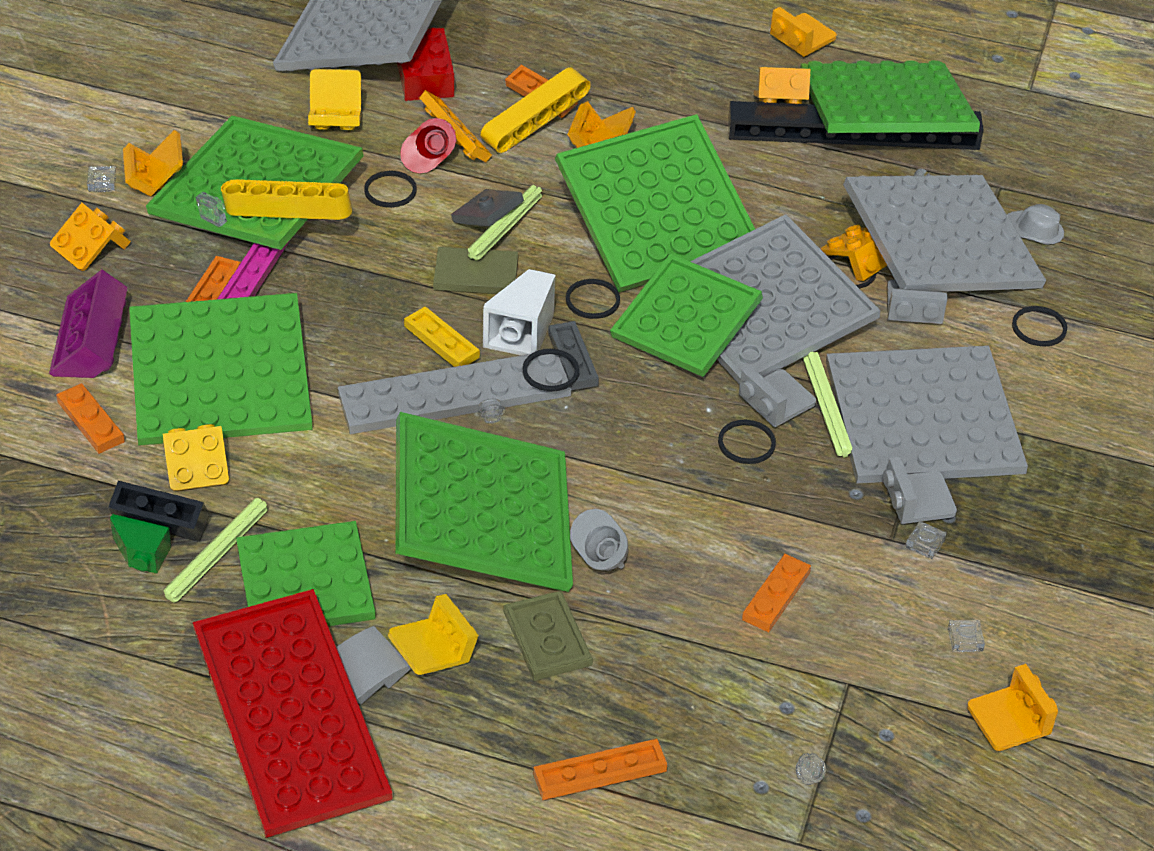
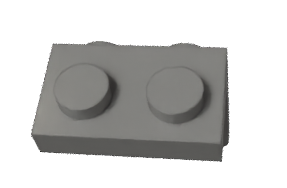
[887,280,947,324]
[739,366,816,427]
[883,456,957,524]

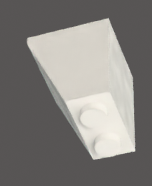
[483,269,555,356]

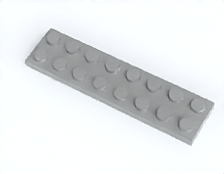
[338,354,571,434]

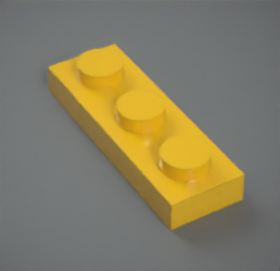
[404,306,480,367]

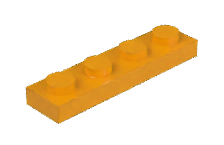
[420,90,492,162]

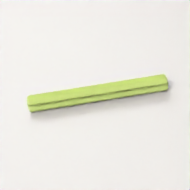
[468,185,542,261]
[803,351,852,458]
[164,498,267,603]

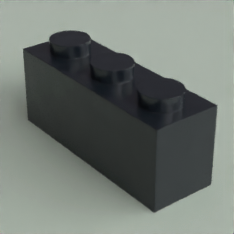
[108,480,209,542]

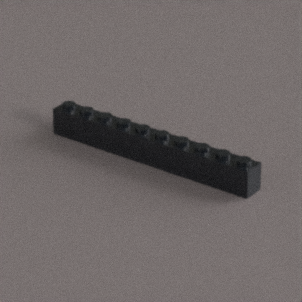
[728,101,984,150]

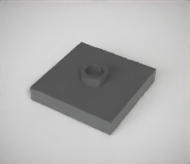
[451,189,524,227]

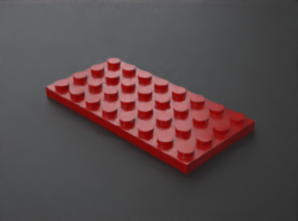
[192,589,393,838]

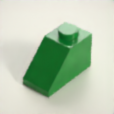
[110,514,171,574]

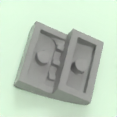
[336,626,411,705]

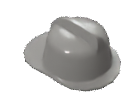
[1007,204,1064,244]
[570,509,628,570]

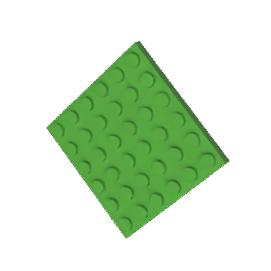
[800,60,980,133]
[555,114,755,292]
[146,116,364,250]
[129,293,312,446]
[395,412,573,592]

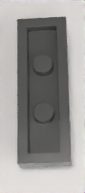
[548,321,599,391]

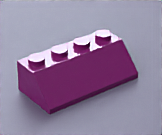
[49,269,128,378]

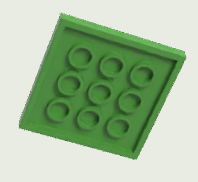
[610,253,763,377]
[236,521,375,626]

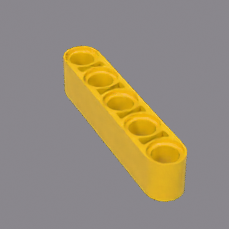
[480,67,591,153]
[221,180,352,220]

